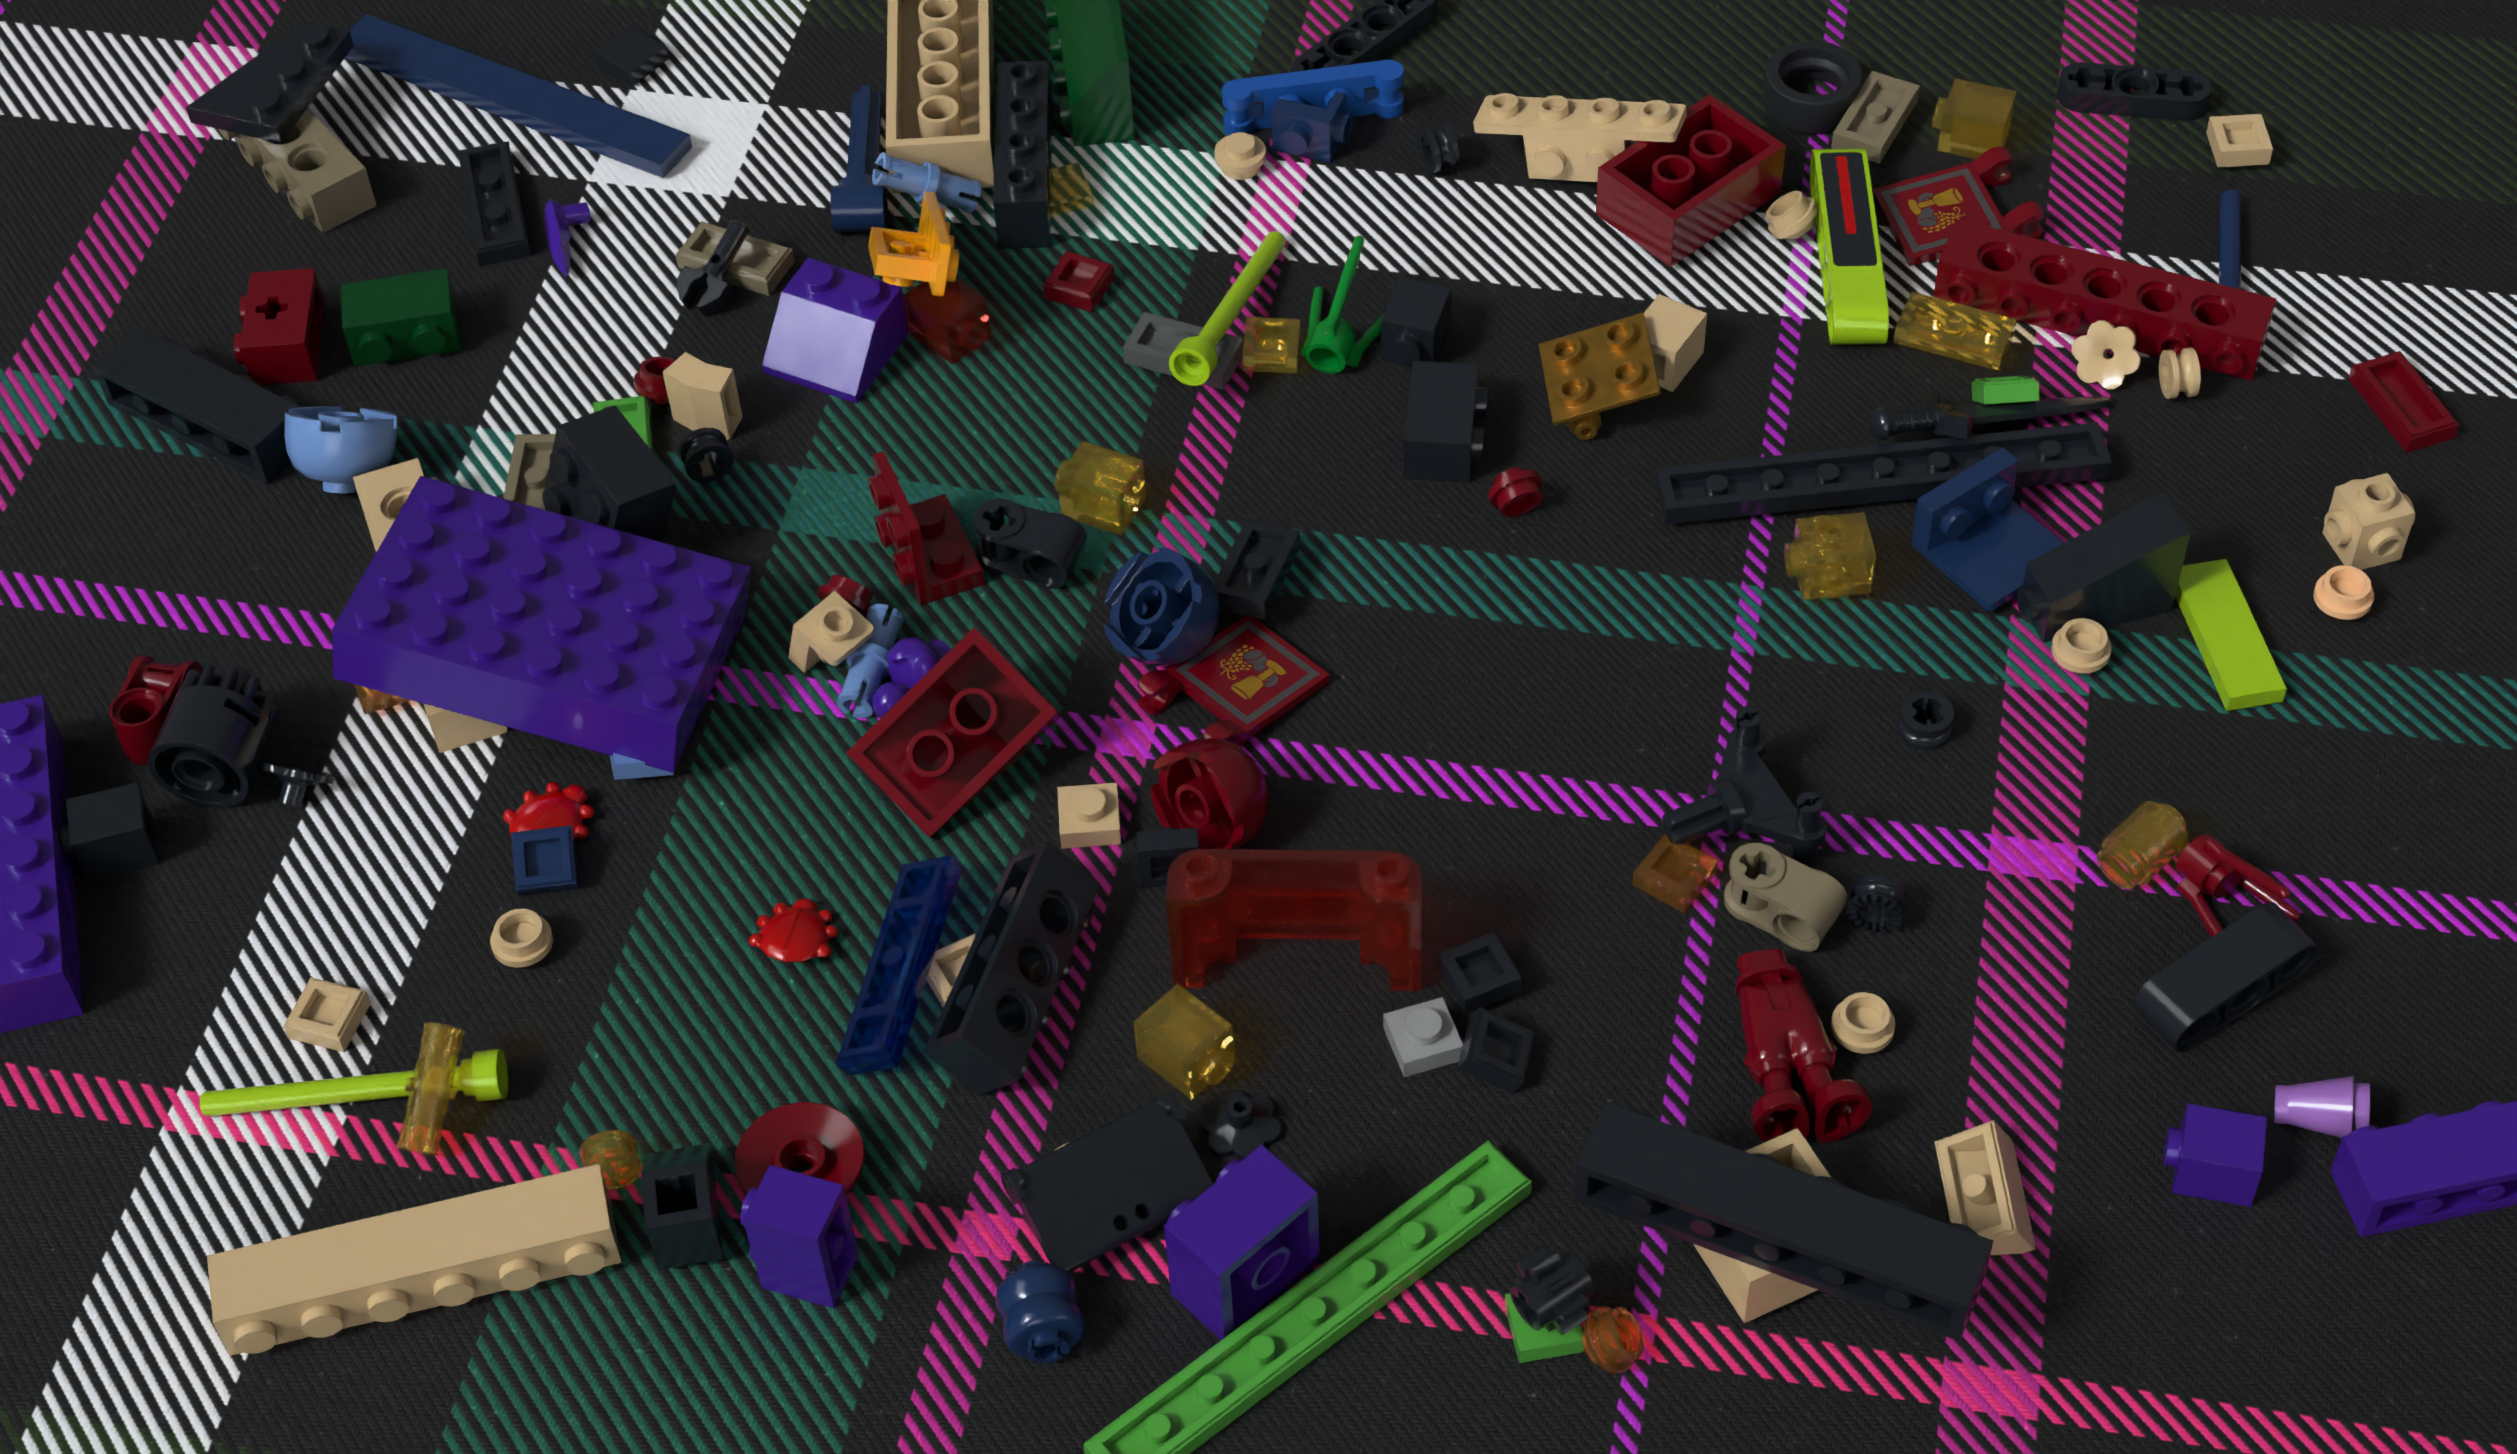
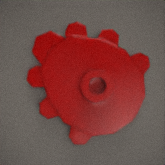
[503,782,595,839]
[748,898,839,962]

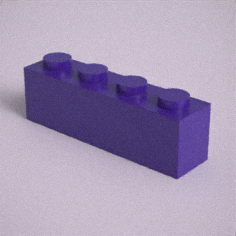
[2330,1101,2517,1237]

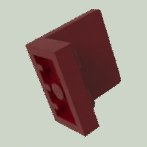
[868,451,985,606]

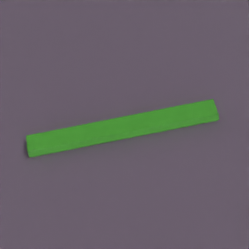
[1083,1140,1532,1454]

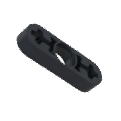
[2057,62,2211,121]

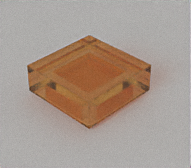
[1633,834,1718,913]

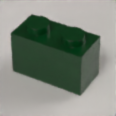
[340,268,461,367]

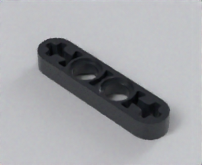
[1291,0,1438,72]

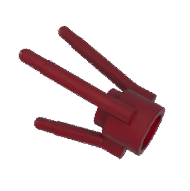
[2175,834,2300,937]

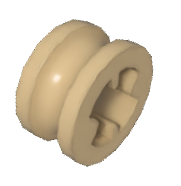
[2159,348,2201,399]

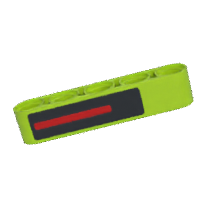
[1810,148,1889,345]

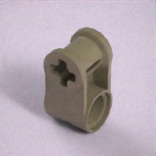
[1723,843,1848,952]

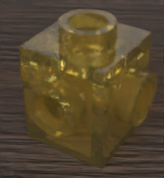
[1784,512,1876,600]

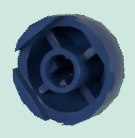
[1104,548,1220,666]

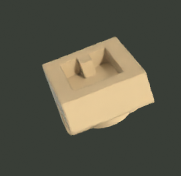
[788,591,874,673]

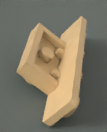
[1473,93,1687,182]

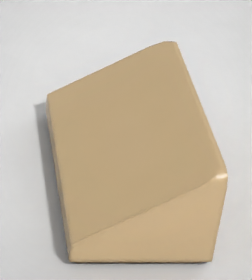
[1935,1120,2036,1255]

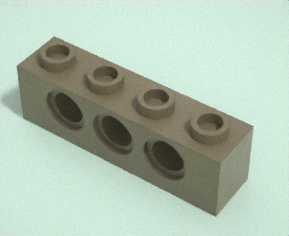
[219,108,377,233]

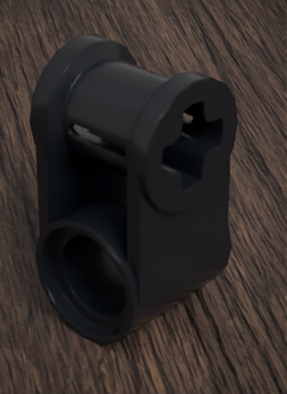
[974,499,1087,589]

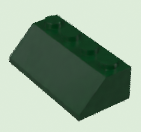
[1044,0,1135,147]

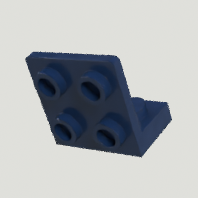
[1911,448,2064,611]

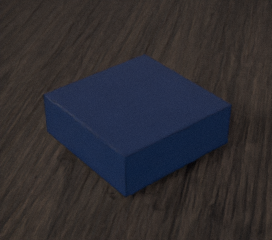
[511,825,579,896]

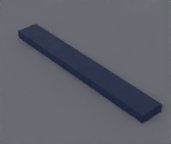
[345,14,692,178]

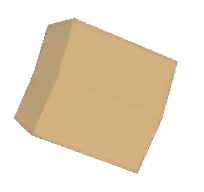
[663,352,743,440]

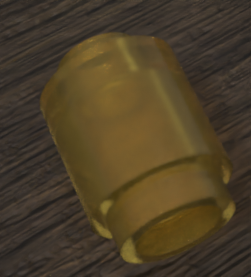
[2097,801,2188,889]

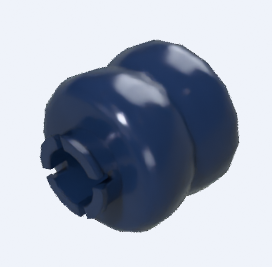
[995,1261,1085,1364]

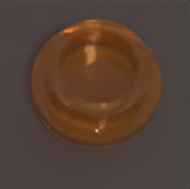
[1583,1306,1644,1374]

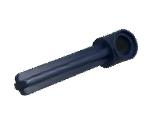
[830,84,888,233]

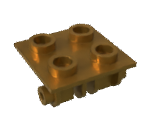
[1539,313,1661,440]

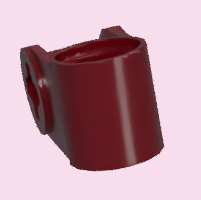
[109,655,203,765]

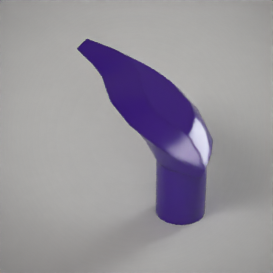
[545,200,590,277]

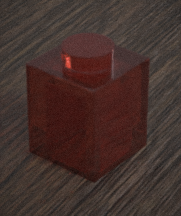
[903,277,991,364]

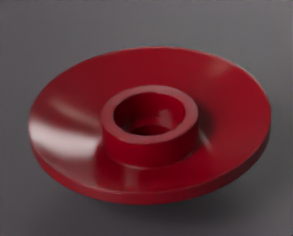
[735,1102,864,1195]

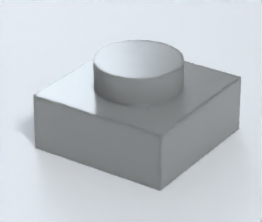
[1383,997,1463,1077]

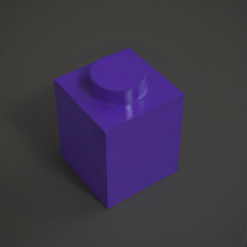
[2163,1103,2267,1207]

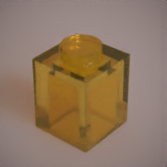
[1932,78,2017,159]
[1055,441,1146,536]
[1134,983,1235,1100]

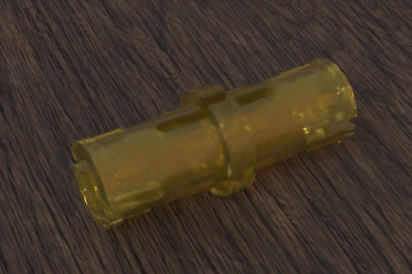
[396,1022,466,1156]

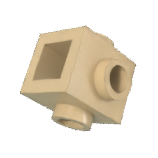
[2322,473,2415,570]

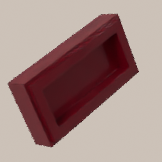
[2348,351,2459,453]

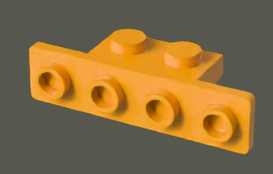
[868,191,959,297]

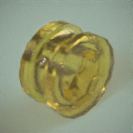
[579,1130,641,1190]

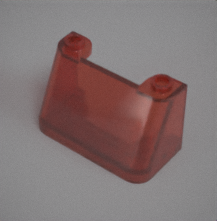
[1166,849,1422,991]

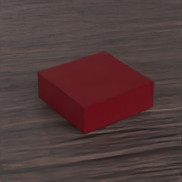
[1043,251,1115,312]

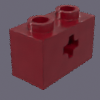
[234,268,327,385]

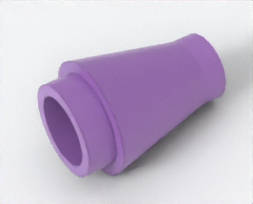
[2274,1076,2370,1138]

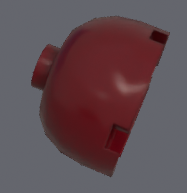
[1151,738,1269,862]

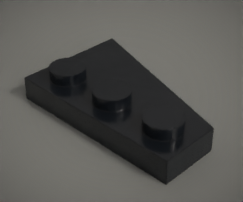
[186,21,354,143]

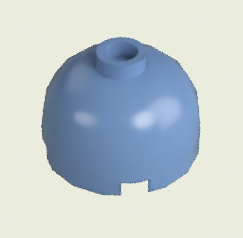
[285,406,397,493]

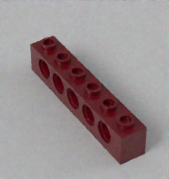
[1933,219,2277,381]

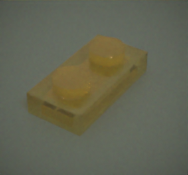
[1893,292,2017,371]

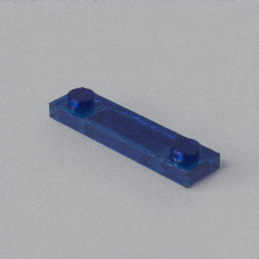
[835,855,963,1075]

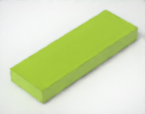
[2175,559,2287,711]

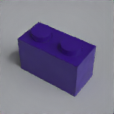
[740,1165,859,1309]

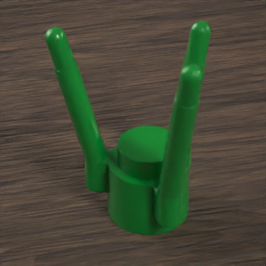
[1301,236,1385,374]

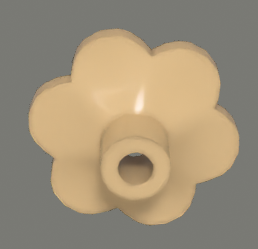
[2072,320,2141,389]

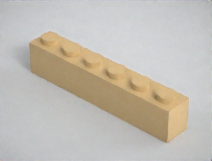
[207,1164,622,1356]

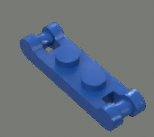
[1222,60,1404,135]

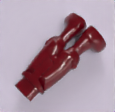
[1735,949,1873,1143]

